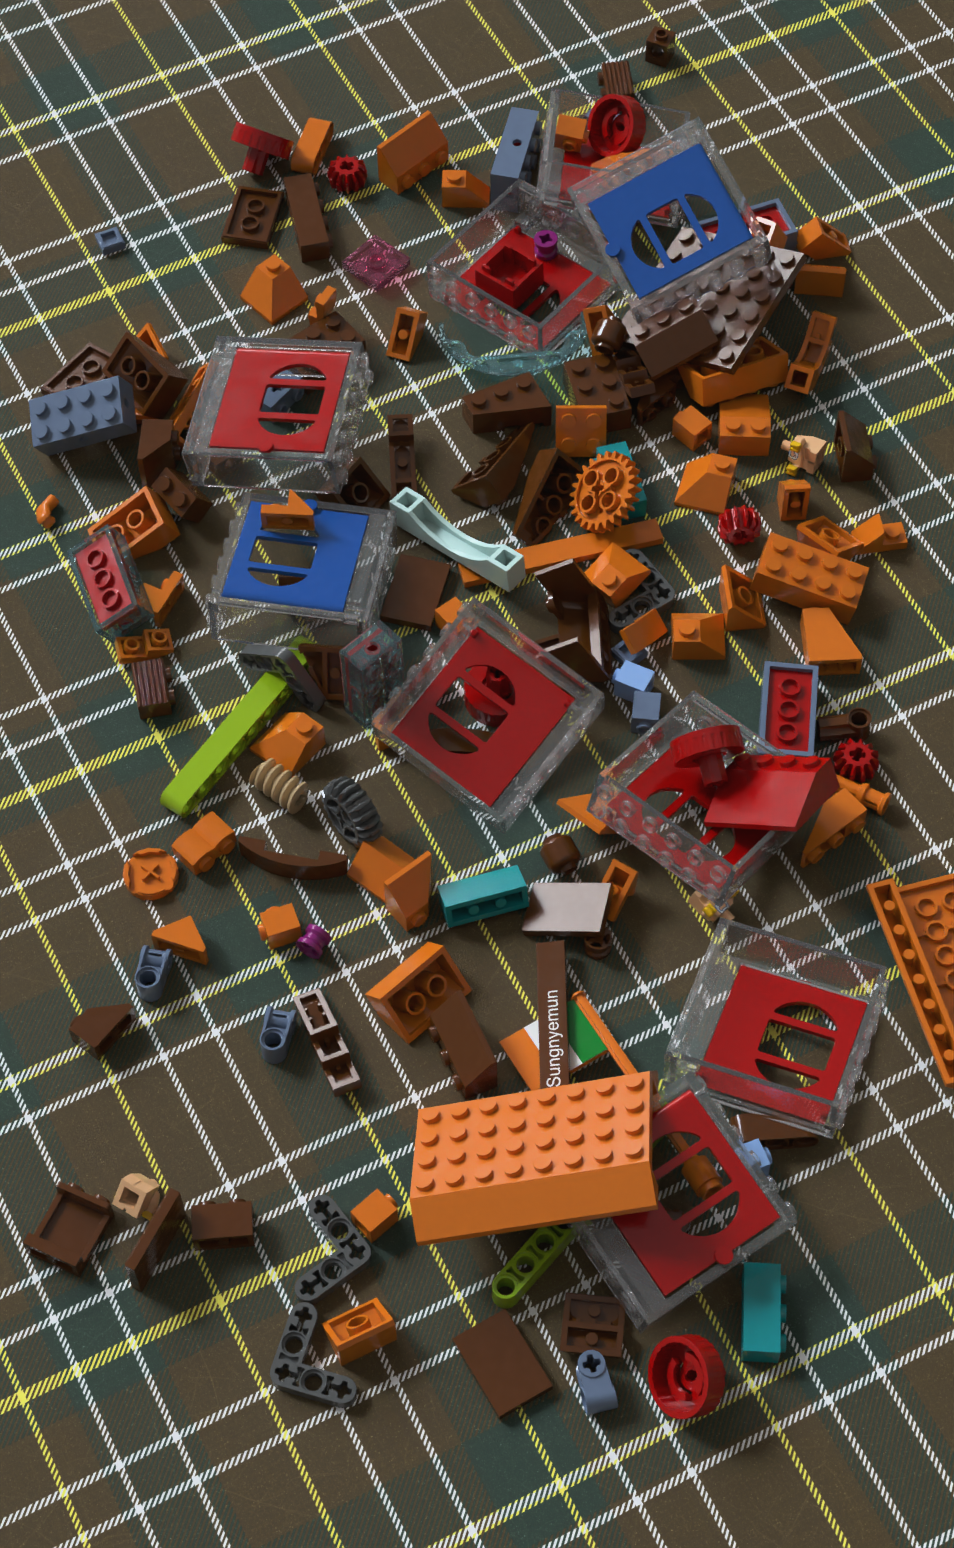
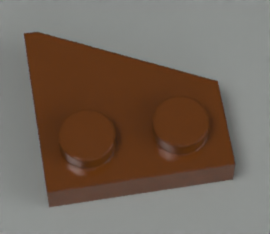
[298,643,351,701]

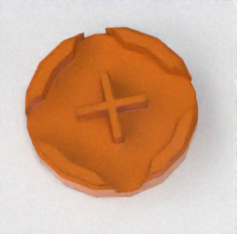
[123,848,179,901]

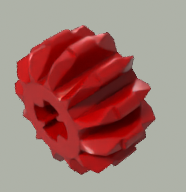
[327,154,368,194]
[717,505,762,546]
[833,738,880,784]

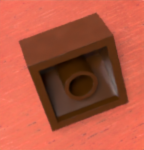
[833,411,877,483]
[137,419,182,489]
[314,456,391,519]

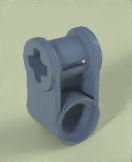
[135,945,173,1002]
[260,1006,297,1064]
[576,1350,618,1415]

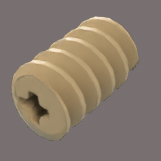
[248,758,308,814]

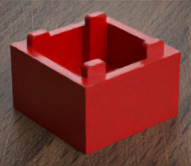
[475,241,544,312]

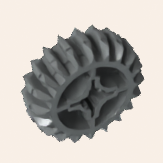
[321,776,383,848]

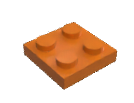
[556,405,607,457]

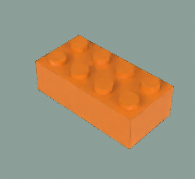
[750,532,869,625]

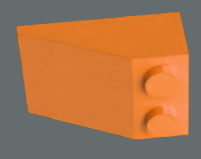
[718,394,771,456]
[87,486,181,563]

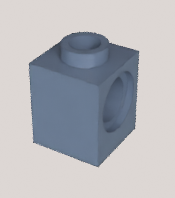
[631,691,661,735]

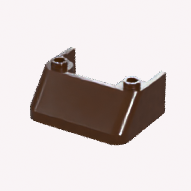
[535,558,613,683]

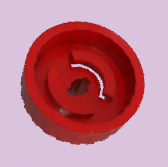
[587,94,646,157]
[230,122,294,176]
[464,666,516,727]
[670,725,745,787]
[648,1334,726,1419]

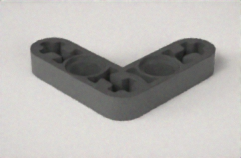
[609,549,675,634]
[238,644,326,712]
[295,1195,371,1305]
[270,1302,357,1408]

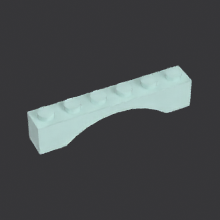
[389,487,526,592]

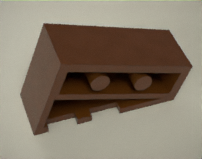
[462,372,552,434]

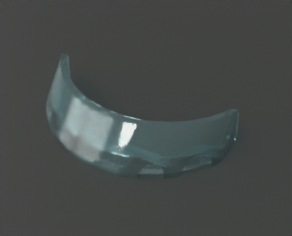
[438,312,587,376]

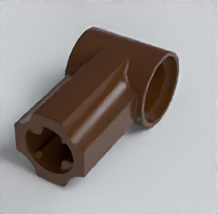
[816,707,872,742]

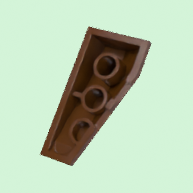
[451,422,535,507]
[512,448,584,547]

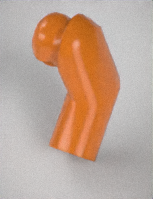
[36,494,59,529]

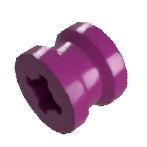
[534,230,558,261]
[296,924,332,959]

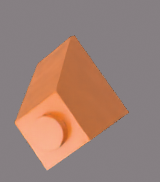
[800,607,863,676]

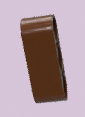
[730,1111,819,1150]

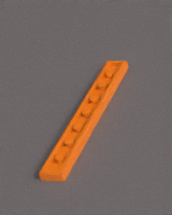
[458,518,664,588]

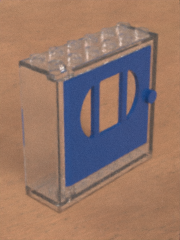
[567,117,772,324]
[205,492,397,651]

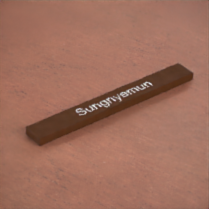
[536,940,571,1089]

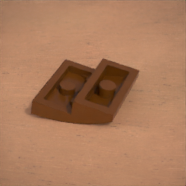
[560,1292,626,1358]

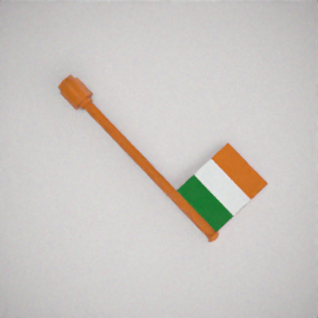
[499,991,724,1201]

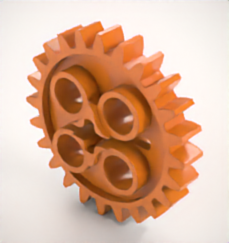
[569,451,642,534]

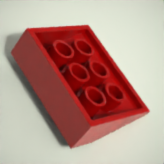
[704,753,840,832]

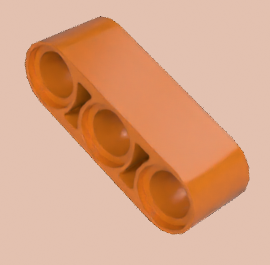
[291,117,334,175]

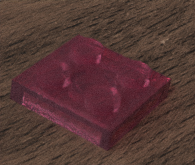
[342,235,410,292]

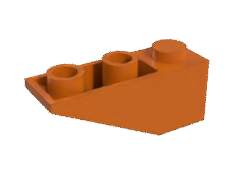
[800,788,867,868]

